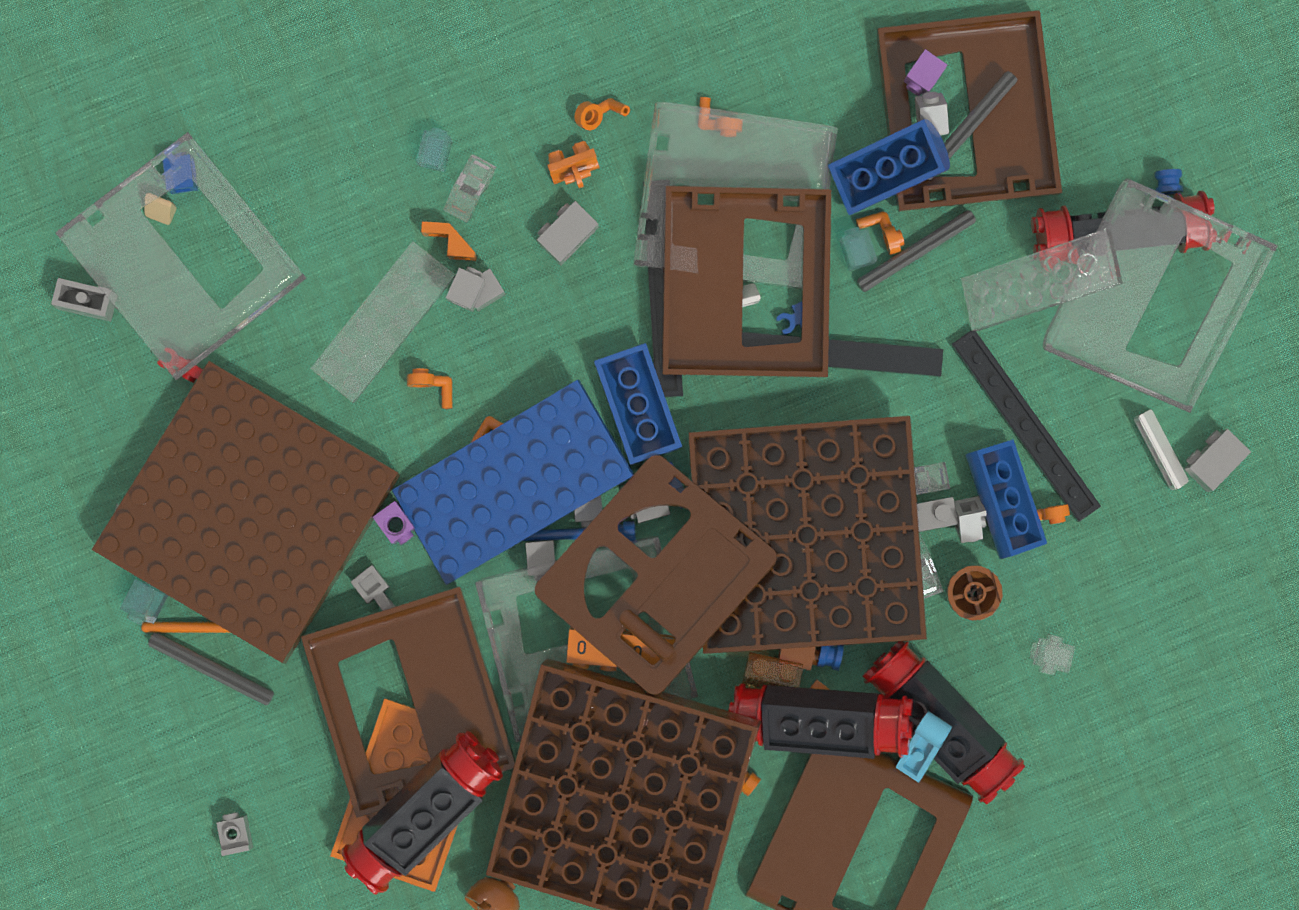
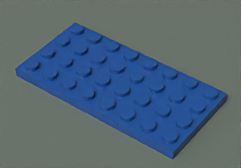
[392,380,634,585]

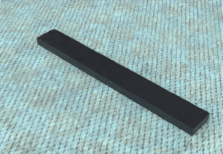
[643,180,683,398]
[951,329,1101,522]
[742,332,943,377]

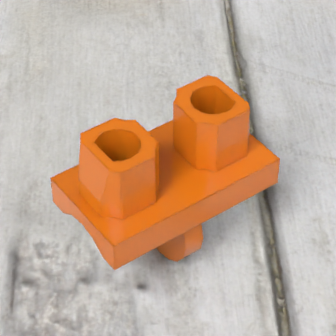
[547,141,600,188]

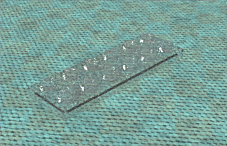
[961,229,1123,331]
[310,241,456,403]

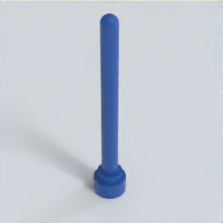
[523,521,636,543]

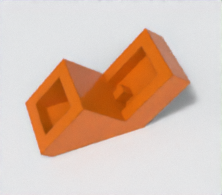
[421,221,477,261]

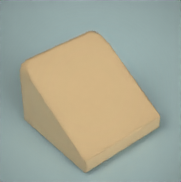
[144,193,177,225]

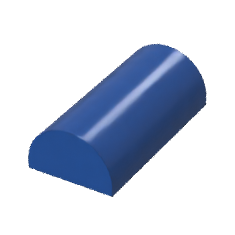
[828,119,950,215]
[594,343,682,465]
[965,439,1047,559]

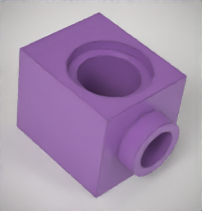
[904,49,948,96]
[373,501,415,545]

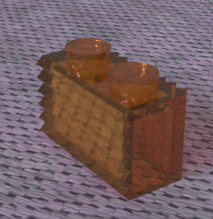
[742,652,803,689]

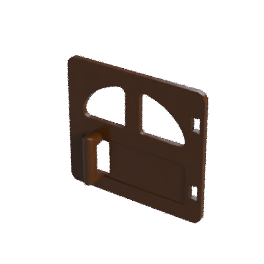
[535,455,777,695]

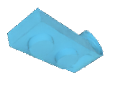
[896,711,952,783]

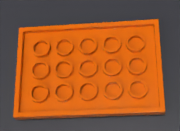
[330,698,458,892]

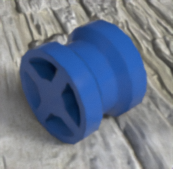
[1154,169,1183,195]
[817,645,844,671]

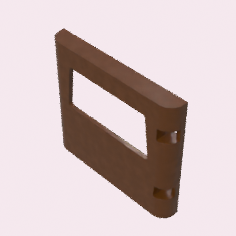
[877,10,1062,212]
[662,186,831,377]
[301,587,516,818]
[745,752,973,910]

